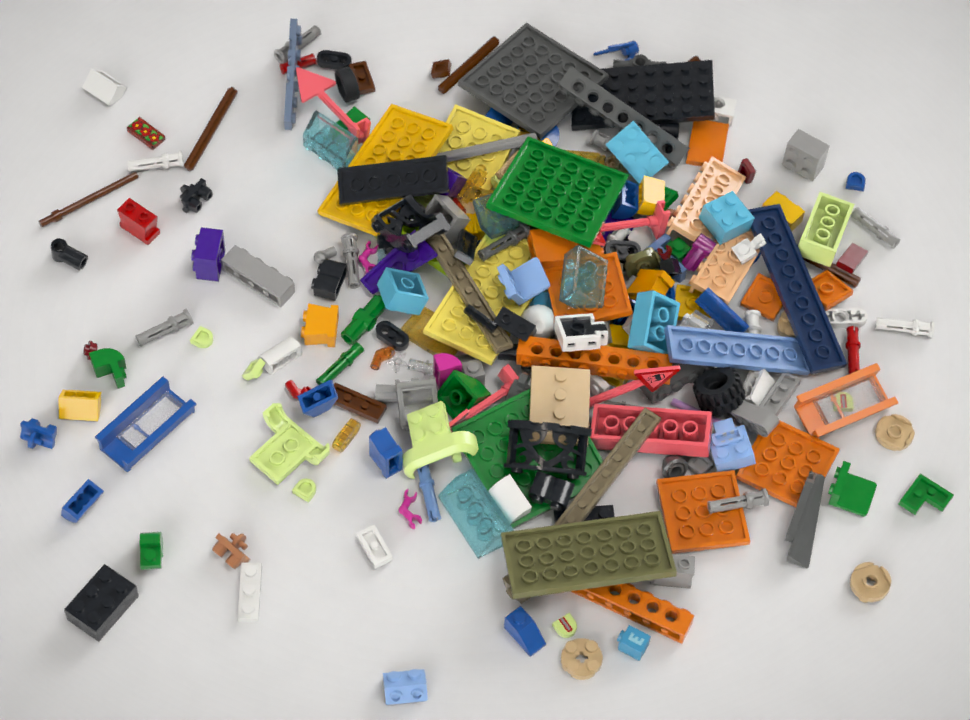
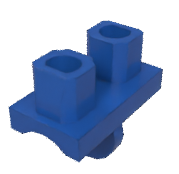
[20,418,57,449]

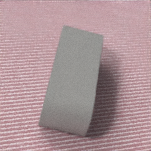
[724,400,780,437]

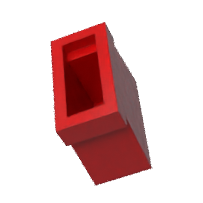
[117,198,160,245]

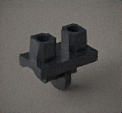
[180,178,213,213]

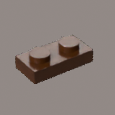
[349,61,375,95]

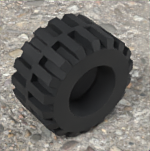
[693,367,746,416]

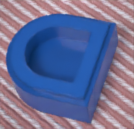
[846,172,866,192]

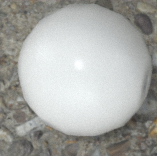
[521,304,555,339]

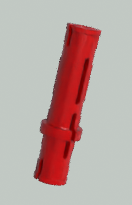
[845,326,861,374]

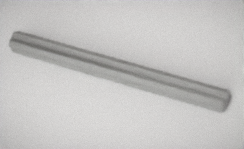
[436,133,537,162]

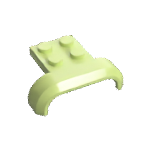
[403,401,479,479]
[249,403,330,485]

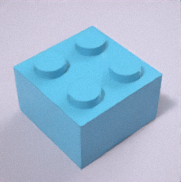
[699,191,755,245]
[377,267,429,315]

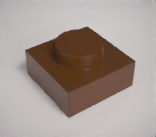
[431,59,452,79]

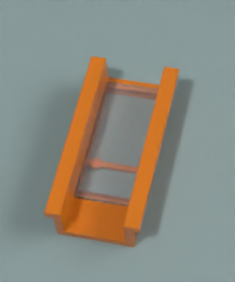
[794,363,899,438]

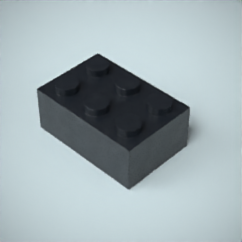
[64,564,139,642]

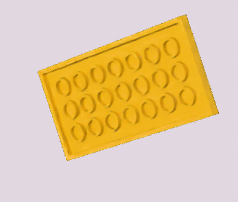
[317,104,454,236]

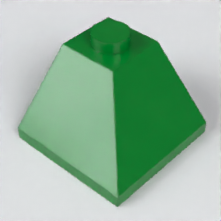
[437,370,491,419]

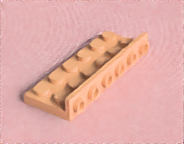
[666,157,746,242]
[689,228,760,305]

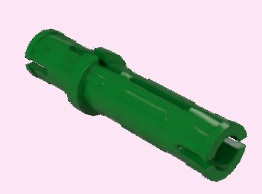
[316,342,364,385]

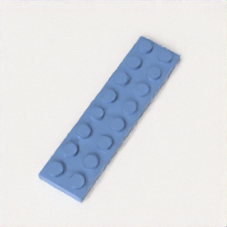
[664,325,810,375]

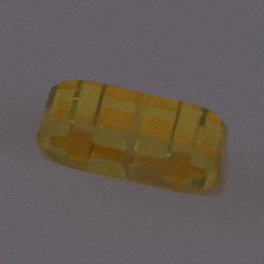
[332,418,361,453]

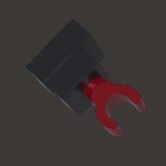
[657,245,682,277]

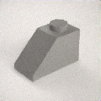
[457,354,485,386]

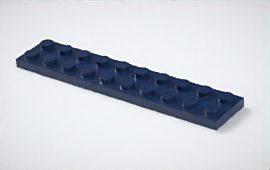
[748,204,847,374]

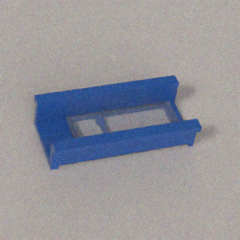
[95,376,196,473]

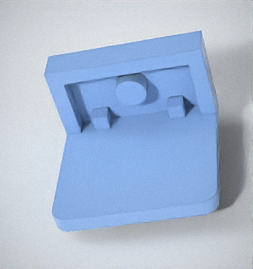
[497,257,550,306]

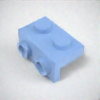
[383,669,428,705]

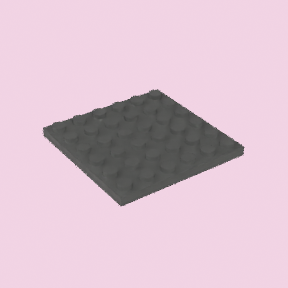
[458,23,608,139]

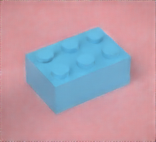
[606,121,669,184]
[627,290,680,354]

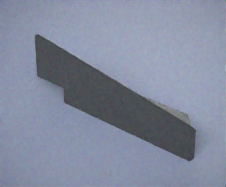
[785,471,825,568]

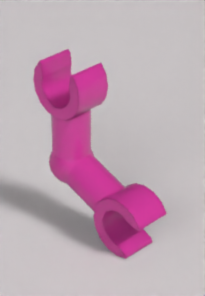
[358,241,378,274]
[398,489,422,529]

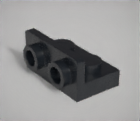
[494,306,537,342]

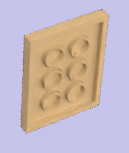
[529,365,590,446]

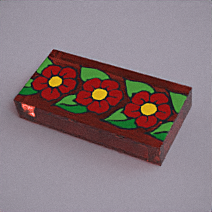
[127,117,166,150]

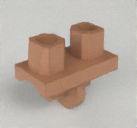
[212,533,251,569]

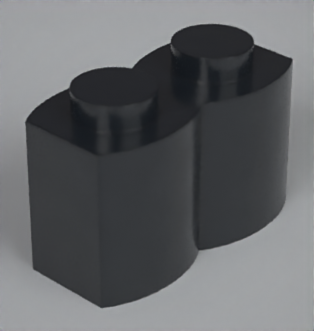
[311,259,347,301]
[528,471,575,511]

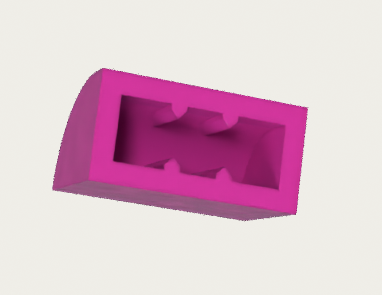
[433,353,462,389]

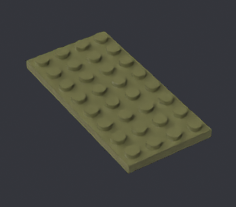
[501,511,677,599]

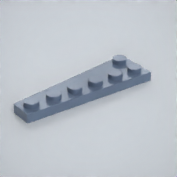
[284,18,302,130]

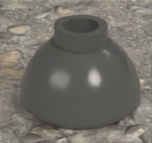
[661,455,688,478]

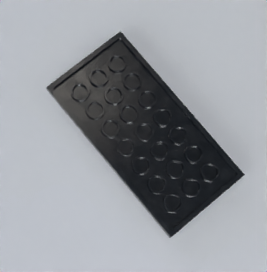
[571,60,715,131]

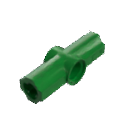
[341,295,386,345]

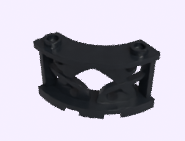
[371,194,451,253]
[504,420,592,479]

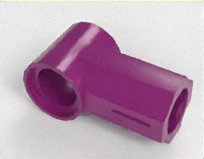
[681,233,716,272]

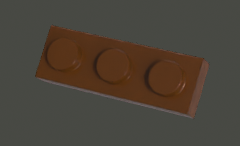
[334,382,387,424]

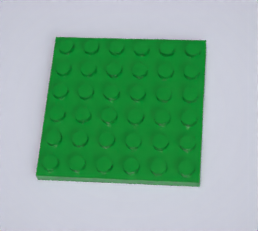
[486,137,629,248]
[451,389,603,532]

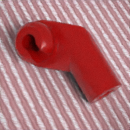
[285,380,311,399]

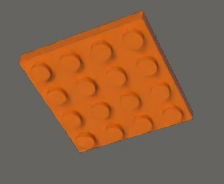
[544,252,633,322]
[736,421,840,507]
[656,470,750,554]

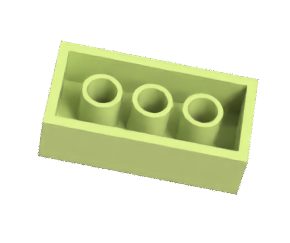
[798,192,854,267]

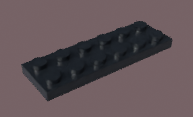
[337,155,450,206]

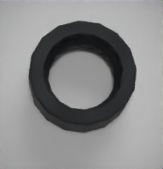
[335,67,360,103]

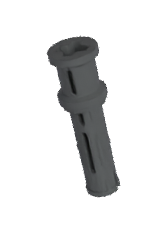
[478,223,530,261]

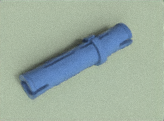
[417,464,441,522]

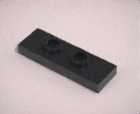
[454,229,478,265]

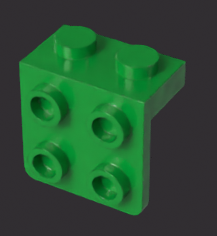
[828,461,877,516]

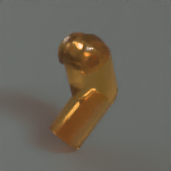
[370,346,395,370]

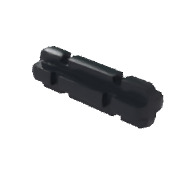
[464,304,498,333]

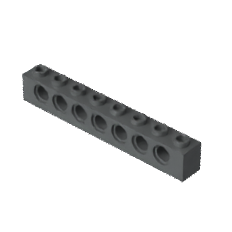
[558,66,690,168]

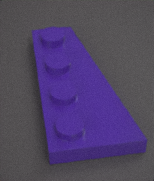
[360,230,438,295]

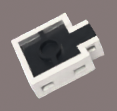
[554,313,608,352]

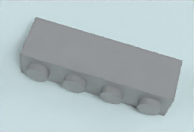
[221,245,295,307]

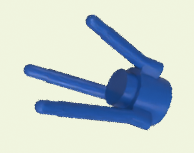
[593,40,639,60]

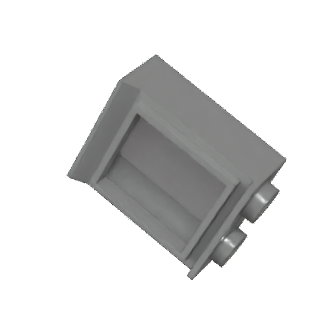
[395,375,438,431]

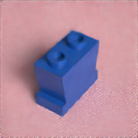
[369,427,403,479]

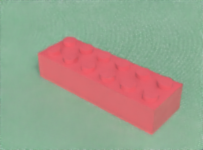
[590,403,713,458]

